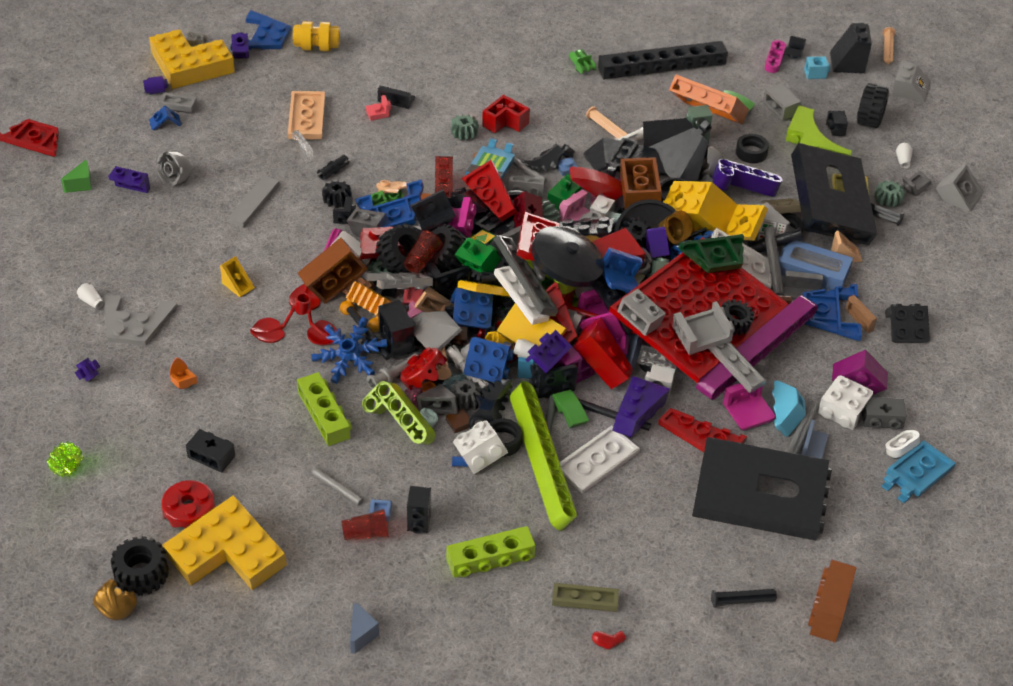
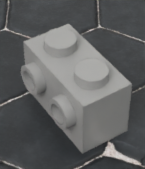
[763,83,801,120]
[617,289,666,336]

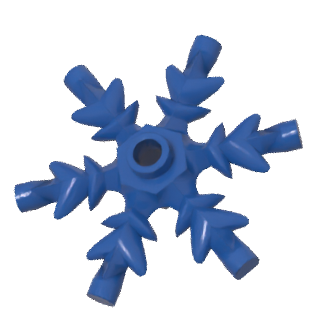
[311,317,388,384]

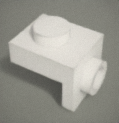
[590,195,615,216]

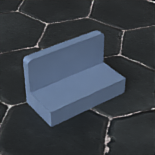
[802,419,828,459]

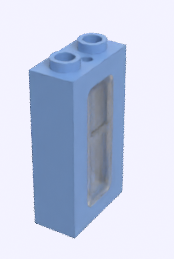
[778,241,853,290]

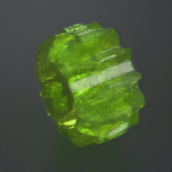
[46,441,84,478]

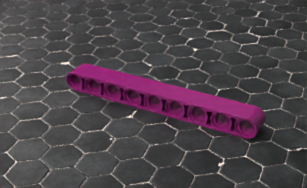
[696,295,818,400]

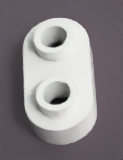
[885,430,920,458]

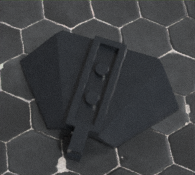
[643,118,712,182]
[583,137,665,178]
[473,201,515,236]

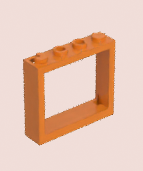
[669,75,749,124]

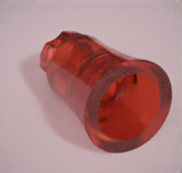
[404,230,443,274]
[342,508,389,540]

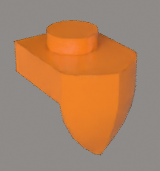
[170,357,198,389]

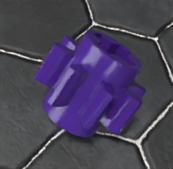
[74,357,101,382]

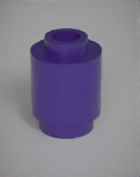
[143,76,168,94]

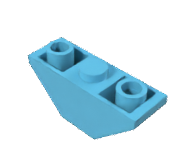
[772,380,806,437]

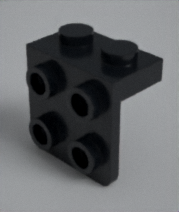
[411,189,456,232]
[425,262,470,300]
[885,304,930,343]
[529,360,578,398]

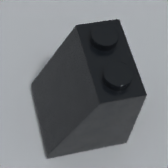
[830,22,872,74]

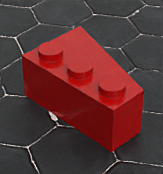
[574,317,633,390]

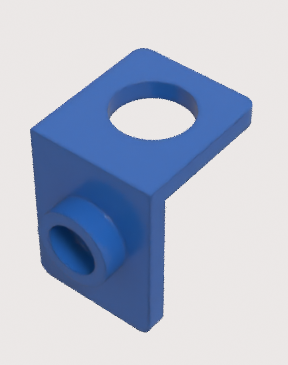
[149,106,182,130]

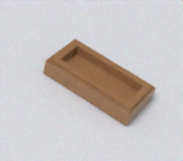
[846,295,877,333]

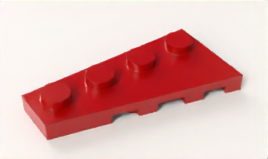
[461,160,517,221]
[658,408,747,452]

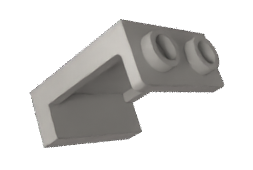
[672,301,735,355]

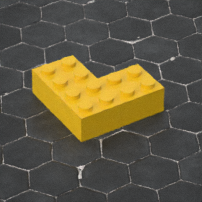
[149,29,235,89]
[163,495,287,590]

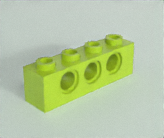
[297,372,352,446]
[446,526,536,578]

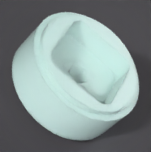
[420,408,438,427]

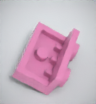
[559,189,590,221]

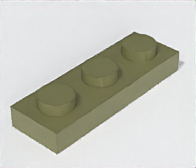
[552,583,619,612]

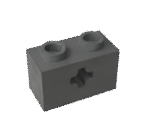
[861,397,907,429]

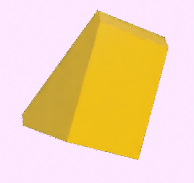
[220,256,255,297]

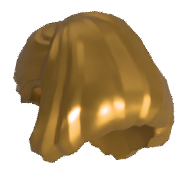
[93,579,137,621]

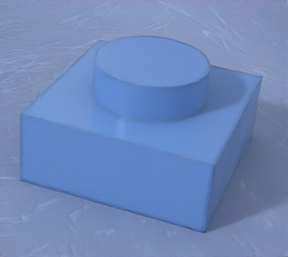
[557,157,578,176]

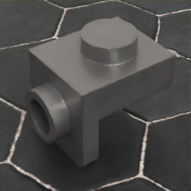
[902,170,932,196]

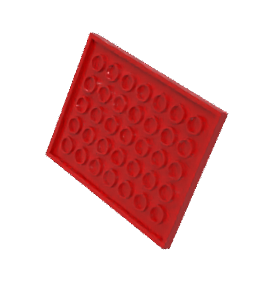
[609,237,789,383]

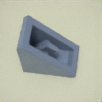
[350,604,379,653]

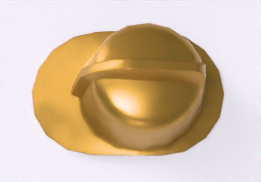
[659,210,693,245]

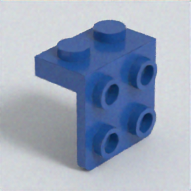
[602,247,643,294]
[451,288,493,329]
[464,337,514,383]

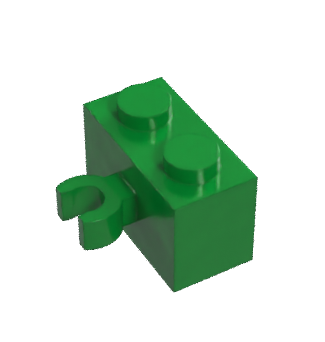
[547,174,585,211]
[455,237,502,273]

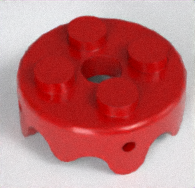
[400,347,448,394]
[161,480,216,528]

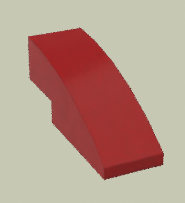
[570,166,623,201]

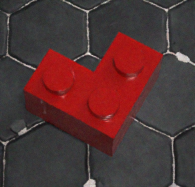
[482,94,530,133]

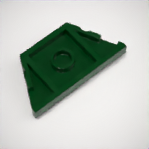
[678,234,744,273]

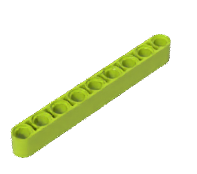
[510,381,577,531]

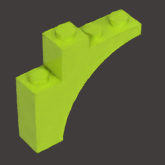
[786,105,852,156]

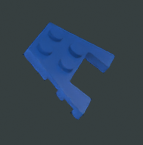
[230,10,291,51]
[355,179,424,227]
[802,284,862,341]

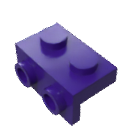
[108,166,150,193]

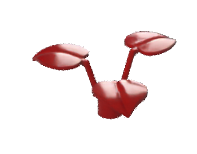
[250,284,337,345]

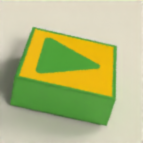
[471,229,496,244]

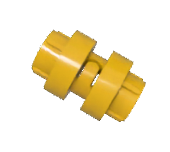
[293,21,340,52]

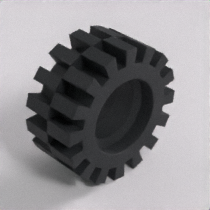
[721,299,755,336]

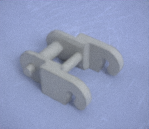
[186,31,207,47]

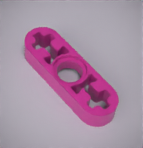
[765,40,786,73]

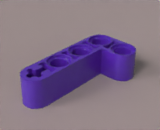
[712,159,782,197]

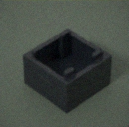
[378,300,416,358]

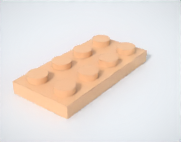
[288,91,325,139]

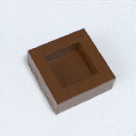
[446,409,470,433]

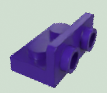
[525,330,572,373]

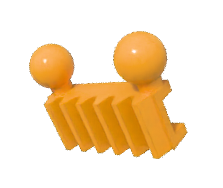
[339,281,392,332]

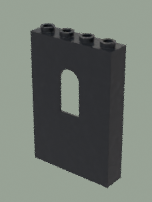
[791,143,877,246]
[692,437,832,541]

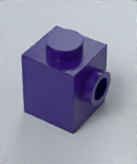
[231,32,250,59]

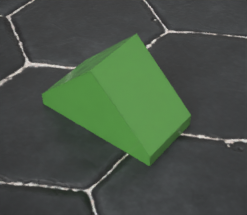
[61,160,91,193]

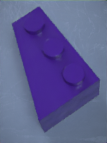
[612,376,670,437]

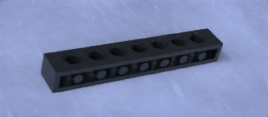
[598,41,728,80]

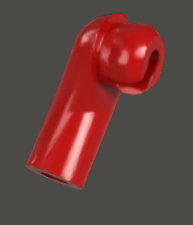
[592,631,626,649]

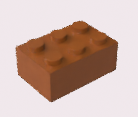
[620,157,662,209]
[298,237,368,304]
[808,559,857,643]

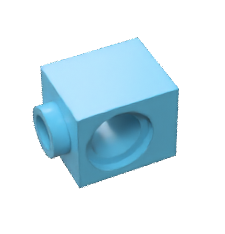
[804,56,830,79]

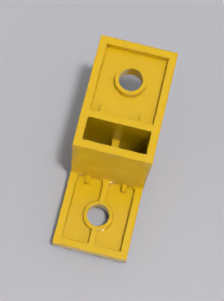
[664,181,768,241]

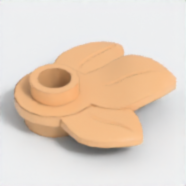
[376,180,407,194]

